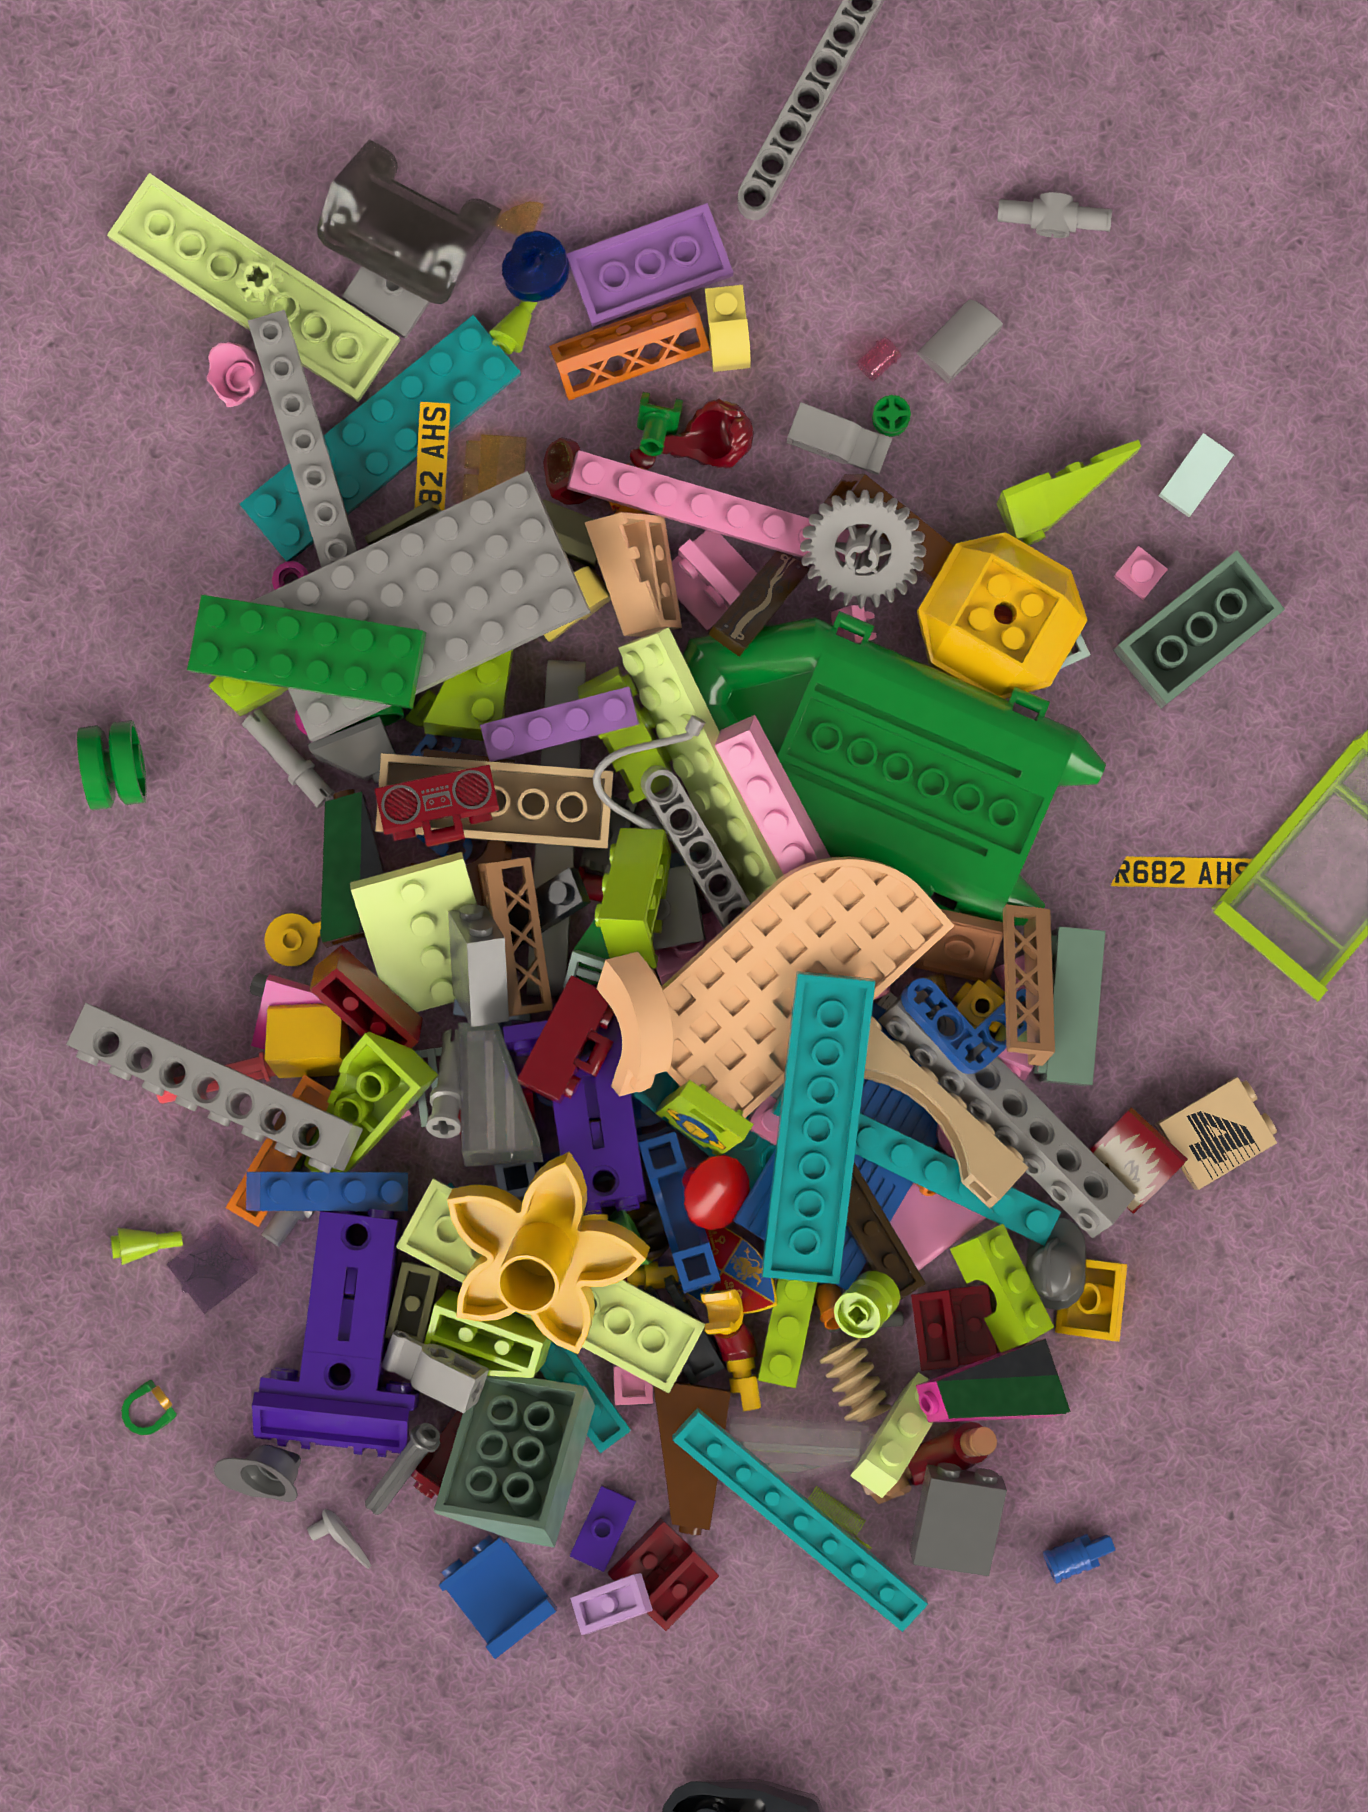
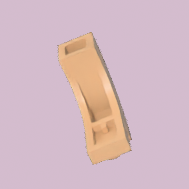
[596,952,673,1097]

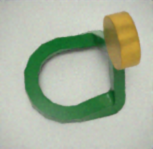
[121,1380,177,1435]

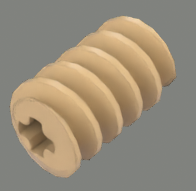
[819,1338,892,1422]

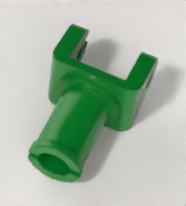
[637,392,684,456]

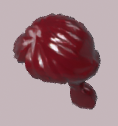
[629,398,754,470]

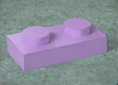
[570,1573,653,1635]

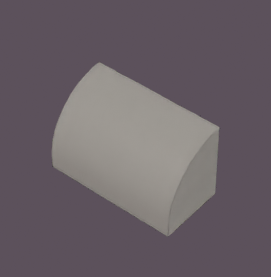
[916,299,1003,384]

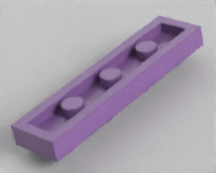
[480,687,640,762]

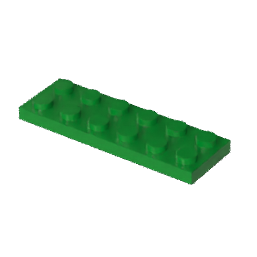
[187,594,427,709]

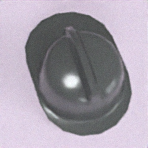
[1026,1217,1086,1310]
[214,1444,301,1502]

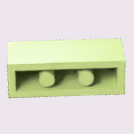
[850,1372,933,1498]

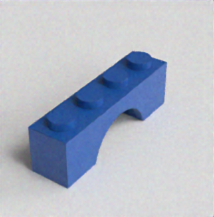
[638,1132,721,1294]
[246,1172,408,1211]

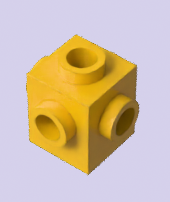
[953,979,1005,1032]

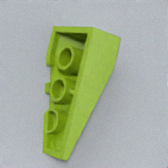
[996,439,1141,546]
[304,1032,439,1172]

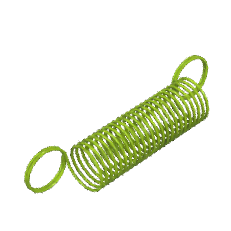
[808,1486,872,1550]

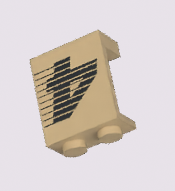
[1155,1077,1277,1190]

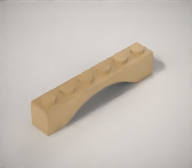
[864,1016,1029,1208]

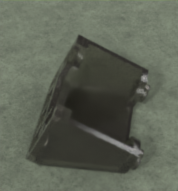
[317,139,502,304]

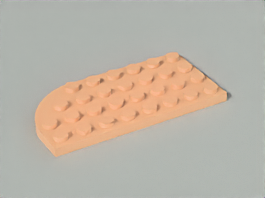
[661,857,954,1118]

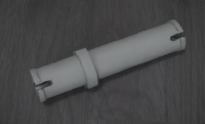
[242,709,335,809]

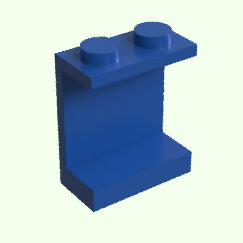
[438,1534,557,1659]

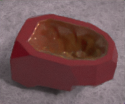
[543,437,593,505]

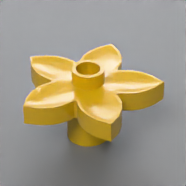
[447,1151,650,1354]

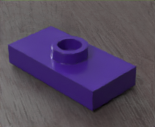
[569,1485,636,1572]

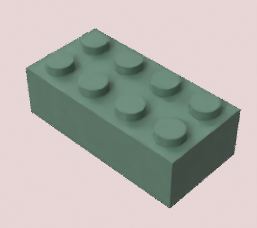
[1113,551,1285,709]
[1033,927,1106,1086]

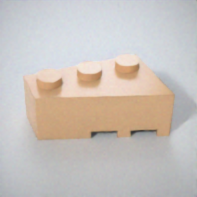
[585,512,682,637]

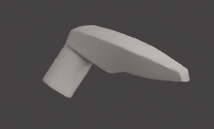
[307,1509,372,1569]

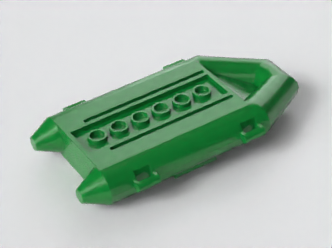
[683,611,1106,926]

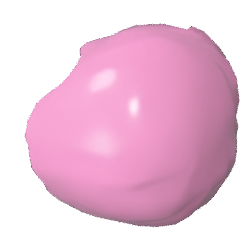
[207,342,264,407]

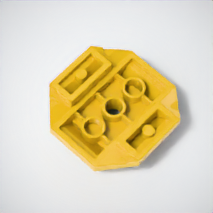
[917,532,1088,699]

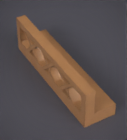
[478,857,553,1017]
[1003,904,1055,1066]

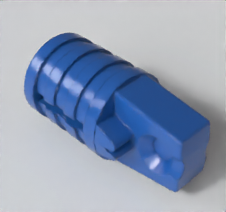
[1043,1534,1116,1584]

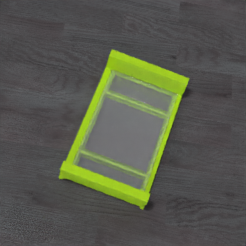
[1211,729,1368,1002]

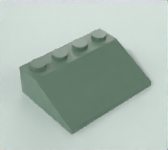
[434,1376,595,1548]

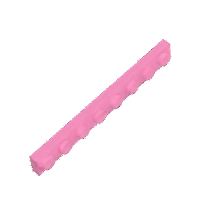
[567,450,862,562]

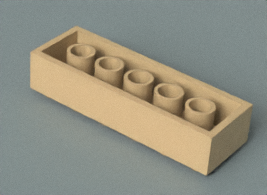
[375,753,613,849]

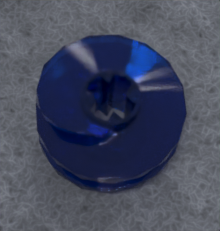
[502,230,570,302]

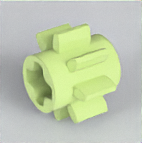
[235,255,284,306]

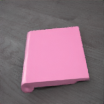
[890,1152,986,1271]

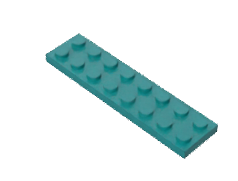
[239,315,521,562]
[761,971,876,1284]

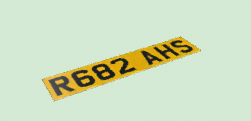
[415,402,450,511]
[1111,856,1254,889]

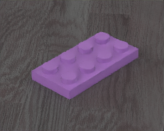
[566,203,733,327]

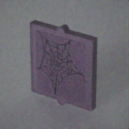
[166,1223,258,1314]

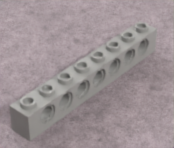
[248,310,358,568]
[878,990,1135,1238]
[66,1003,363,1173]

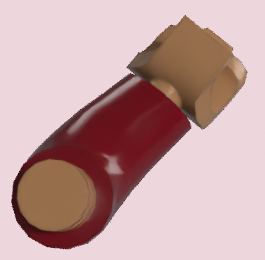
[861,1422,997,1504]

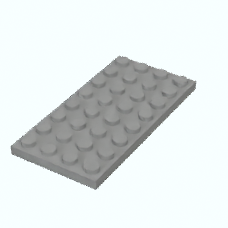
[251,471,591,742]

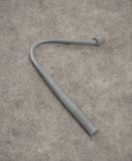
[592,715,708,855]

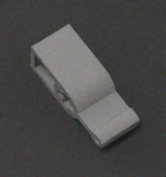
[787,402,892,475]
[382,1330,489,1413]

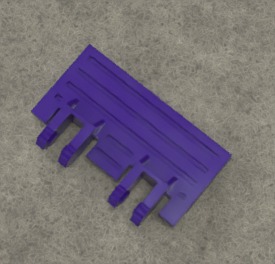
[252,1392,409,1457]

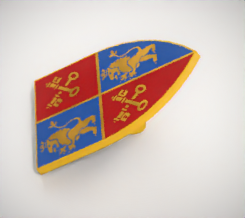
[675,1227,778,1314]

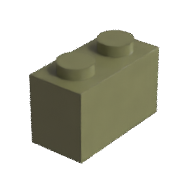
[385,1260,442,1344]

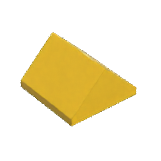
[265,1003,351,1078]
[1055,1259,1127,1342]

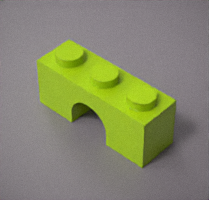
[950,1224,1054,1353]
[757,1279,817,1388]

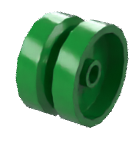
[77,720,147,811]

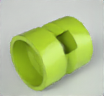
[834,1271,900,1338]

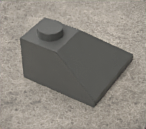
[307,717,396,784]

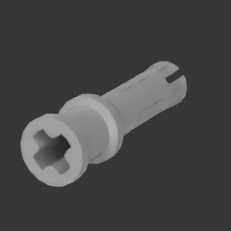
[426,1029,467,1138]

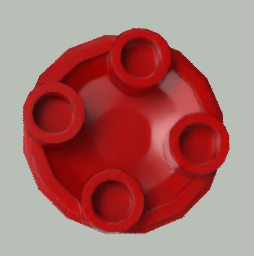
[682,1155,749,1230]

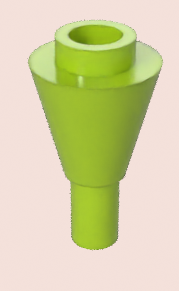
[489,287,542,354]
[110,1227,183,1265]

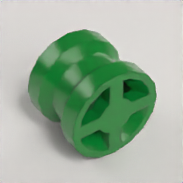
[872,395,911,437]

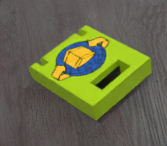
[655,1080,754,1156]

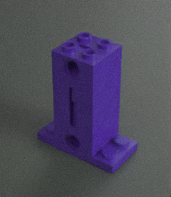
[503,1015,647,1217]
[259,1209,420,1411]

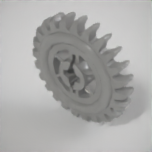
[800,490,927,609]

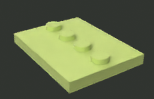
[350,852,477,1012]

